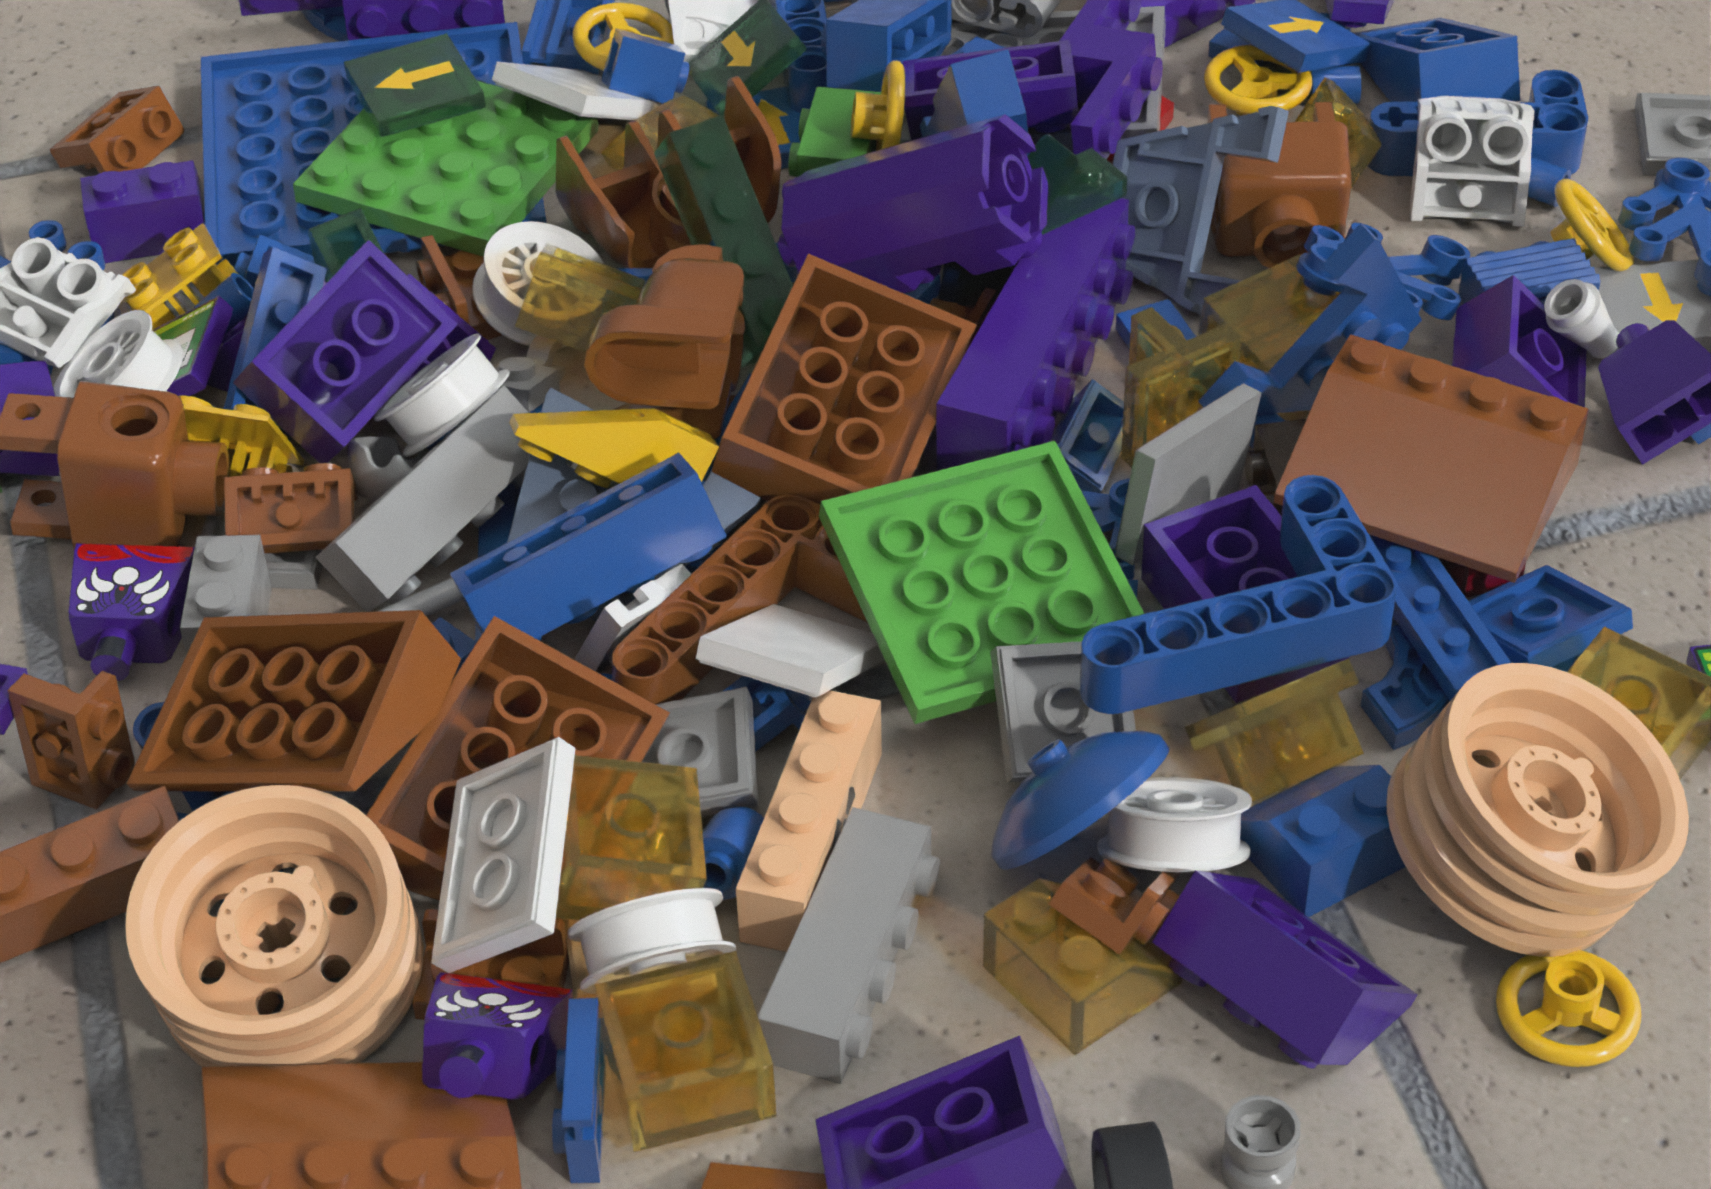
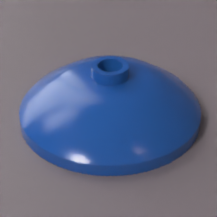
[991,731,1169,870]

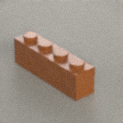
[0,786,180,963]

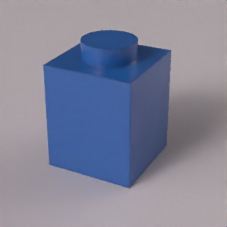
[601,28,689,106]

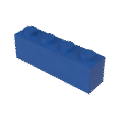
[450,452,727,641]

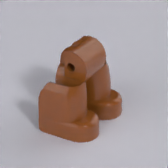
[555,76,781,288]
[584,244,745,439]

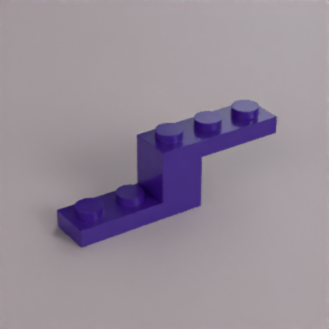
[239,0,505,40]
[1059,0,1163,175]

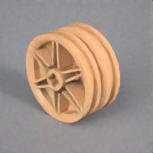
[1386,663,1689,957]
[125,785,424,1067]

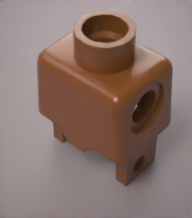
[1207,102,1352,272]
[0,381,229,550]

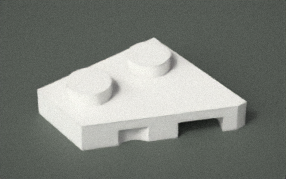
[575,564,691,673]

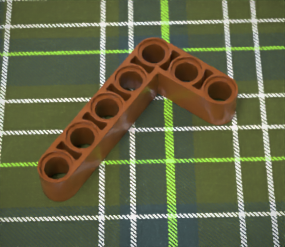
[612,494,868,704]

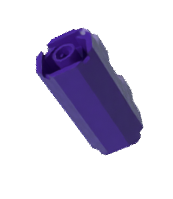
[778,114,1048,293]

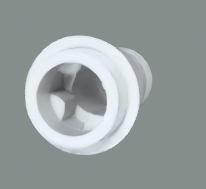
[1544,279,1619,358]

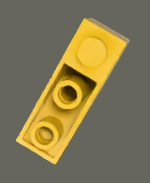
[509,408,719,488]

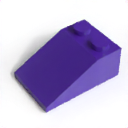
[233,240,458,463]
[815,1035,1077,1189]

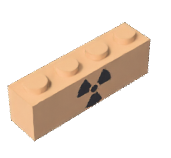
[736,691,882,952]

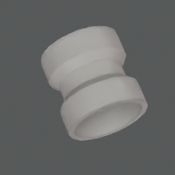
[1221,1095,1300,1189]

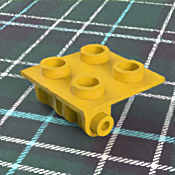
[118,223,238,330]
[179,395,304,477]

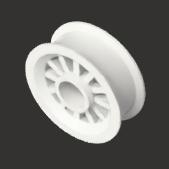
[472,222,608,348]
[53,310,183,398]
[373,333,510,457]
[1097,777,1252,872]
[567,888,736,994]

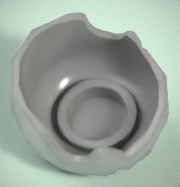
[348,436,429,503]

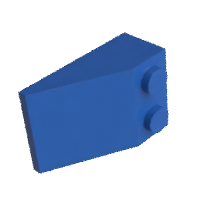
[1354,17,1521,102]

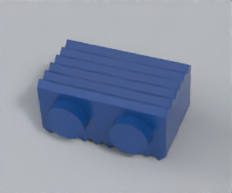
[1459,238,1600,305]

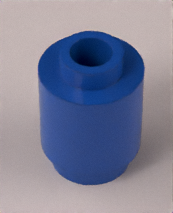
[685,807,764,900]

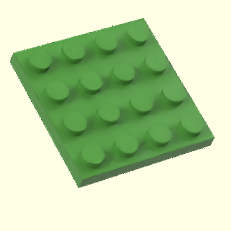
[293,62,599,257]
[819,441,1144,724]

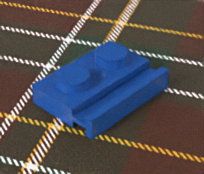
[522,0,615,75]
[552,998,606,1183]

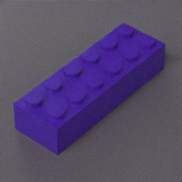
[936,185,1135,471]

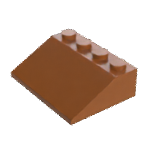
[711,254,977,504]
[1274,334,1589,583]
[126,610,461,791]
[366,616,670,905]
[201,1062,522,1189]

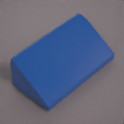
[1051,379,1140,493]

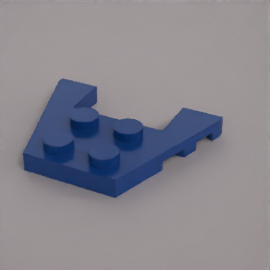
[1198,223,1422,415]

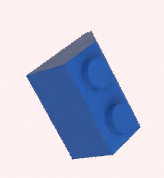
[1240,765,1406,917]

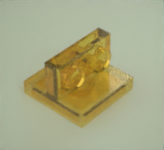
[515,243,647,353]
[1121,307,1241,468]
[1184,658,1364,802]

